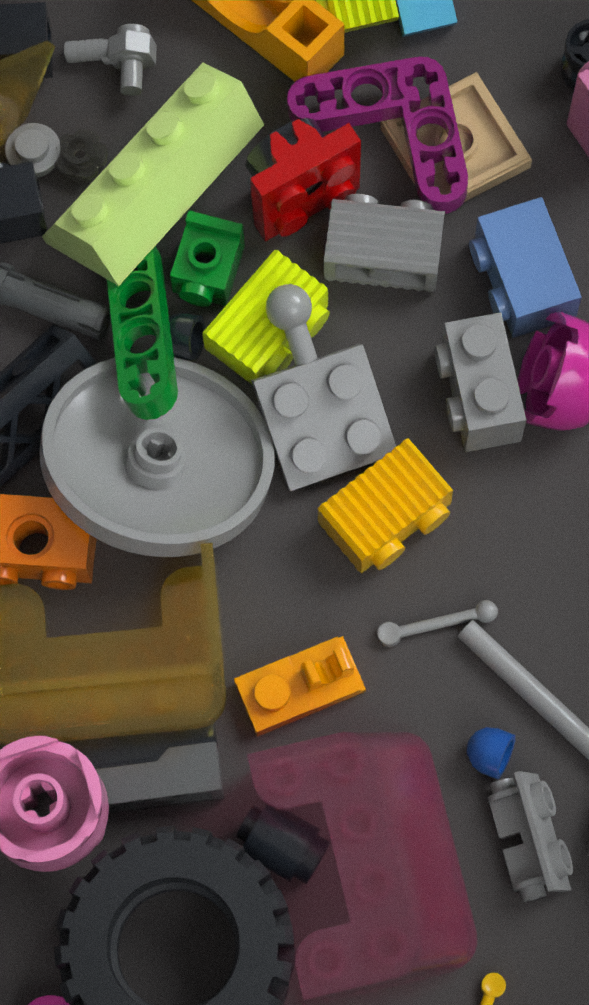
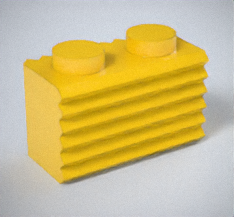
[317,438,453,574]

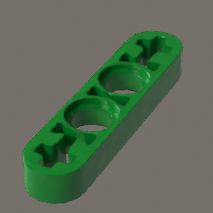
[107,246,178,420]

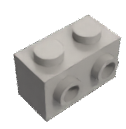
[434,312,526,452]

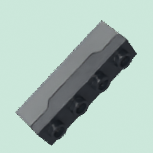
[0,711,225,817]

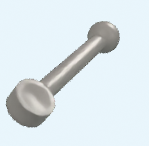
[378,600,498,647]

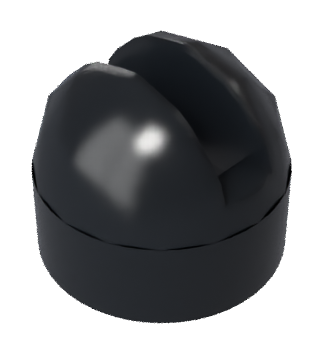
[169,313,205,361]

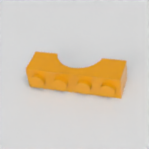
[192,0,344,82]

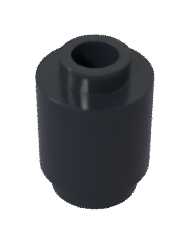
[236,800,331,885]

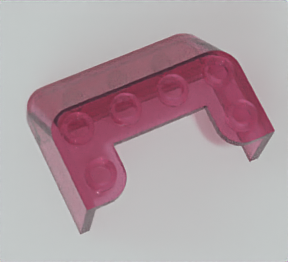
[247,732,477,1005]

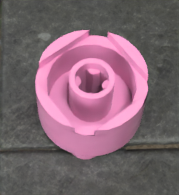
[0,736,109,872]

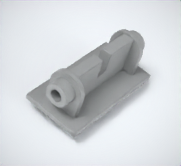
[487,771,573,902]

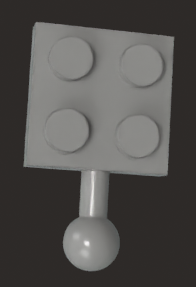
[251,284,396,491]

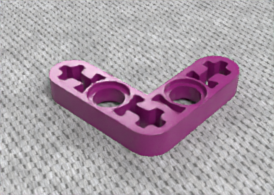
[287,57,468,214]

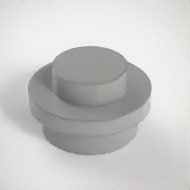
[5,123,61,178]

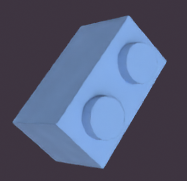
[469,197,582,338]

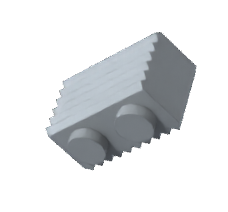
[324,194,445,293]

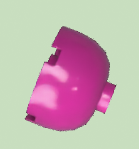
[517,312,589,431]

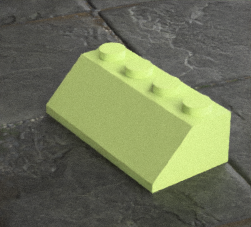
[42,62,264,286]

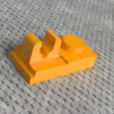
[234,636,366,737]

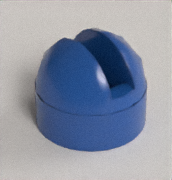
[467,727,516,780]

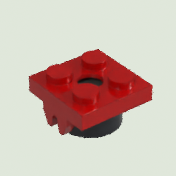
[245,118,361,242]

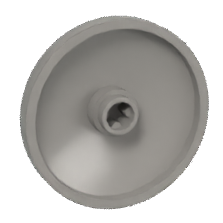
[39,357,274,557]

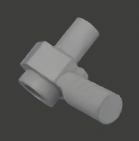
[64,24,157,96]

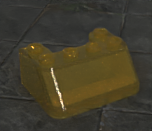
[0,543,227,746]

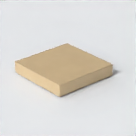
[381,72,532,202]

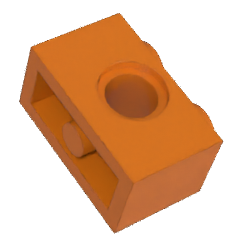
[0,494,96,590]

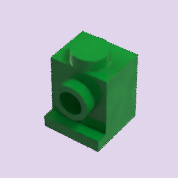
[170,210,245,307]

